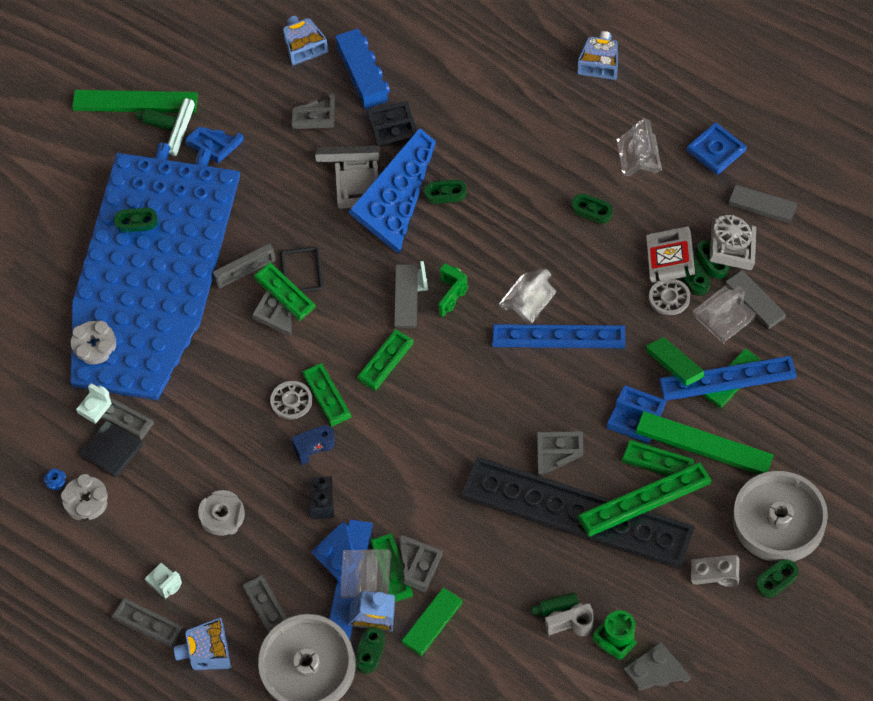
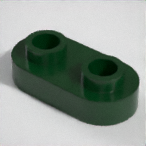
[424,180,467,204]
[572,194,613,224]
[114,208,158,232]
[695,240,729,279]
[681,257,711,296]
[756,559,798,598]
[355,627,386,674]

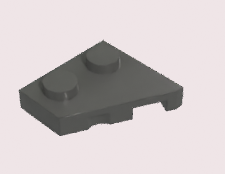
[292,94,335,129]
[252,291,292,337]
[537,431,583,477]
[400,535,443,593]
[624,642,690,690]

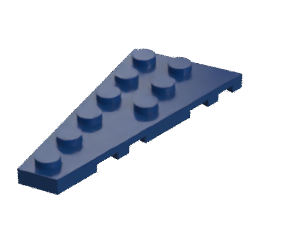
[348,128,436,254]

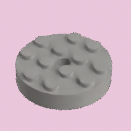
[733,471,828,563]
[258,614,356,701]

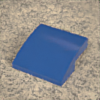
[607,385,666,444]

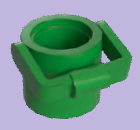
[592,610,637,660]

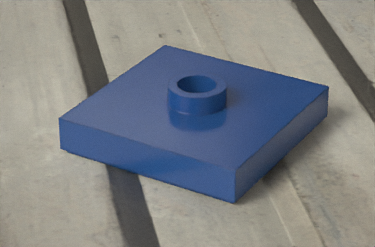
[686,122,747,175]

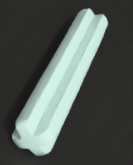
[168,98,195,156]

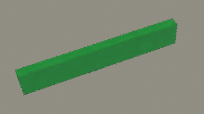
[72,90,198,113]
[636,411,773,475]
[578,462,711,537]

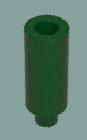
[136,109,177,131]
[531,592,579,617]

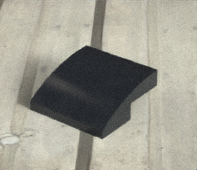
[367,101,417,146]
[79,421,144,478]

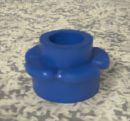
[43,469,66,490]

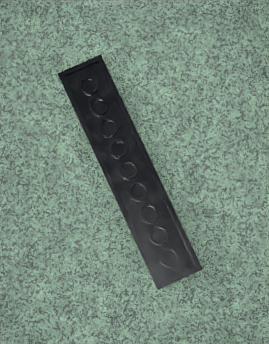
[461,456,695,570]

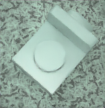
[76,383,112,424]
[145,563,182,599]

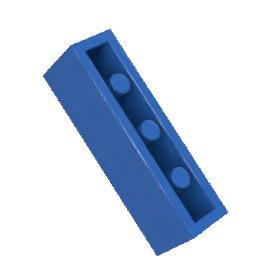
[335,28,390,109]

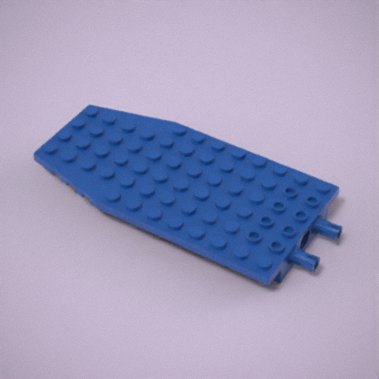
[71,143,240,401]

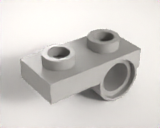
[691,555,739,587]
[545,603,594,636]

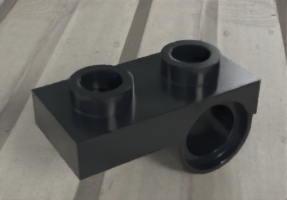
[309,476,334,520]

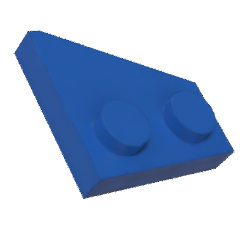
[186,127,244,164]
[311,521,358,583]

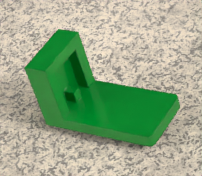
[438,263,468,317]

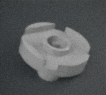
[71,321,116,364]
[61,474,108,520]
[198,490,245,536]

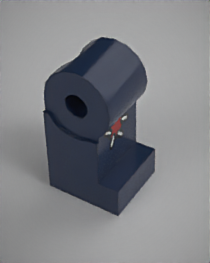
[291,425,335,465]

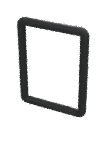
[280,246,324,292]

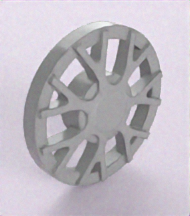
[713,215,752,250]
[649,279,690,316]
[270,381,312,420]

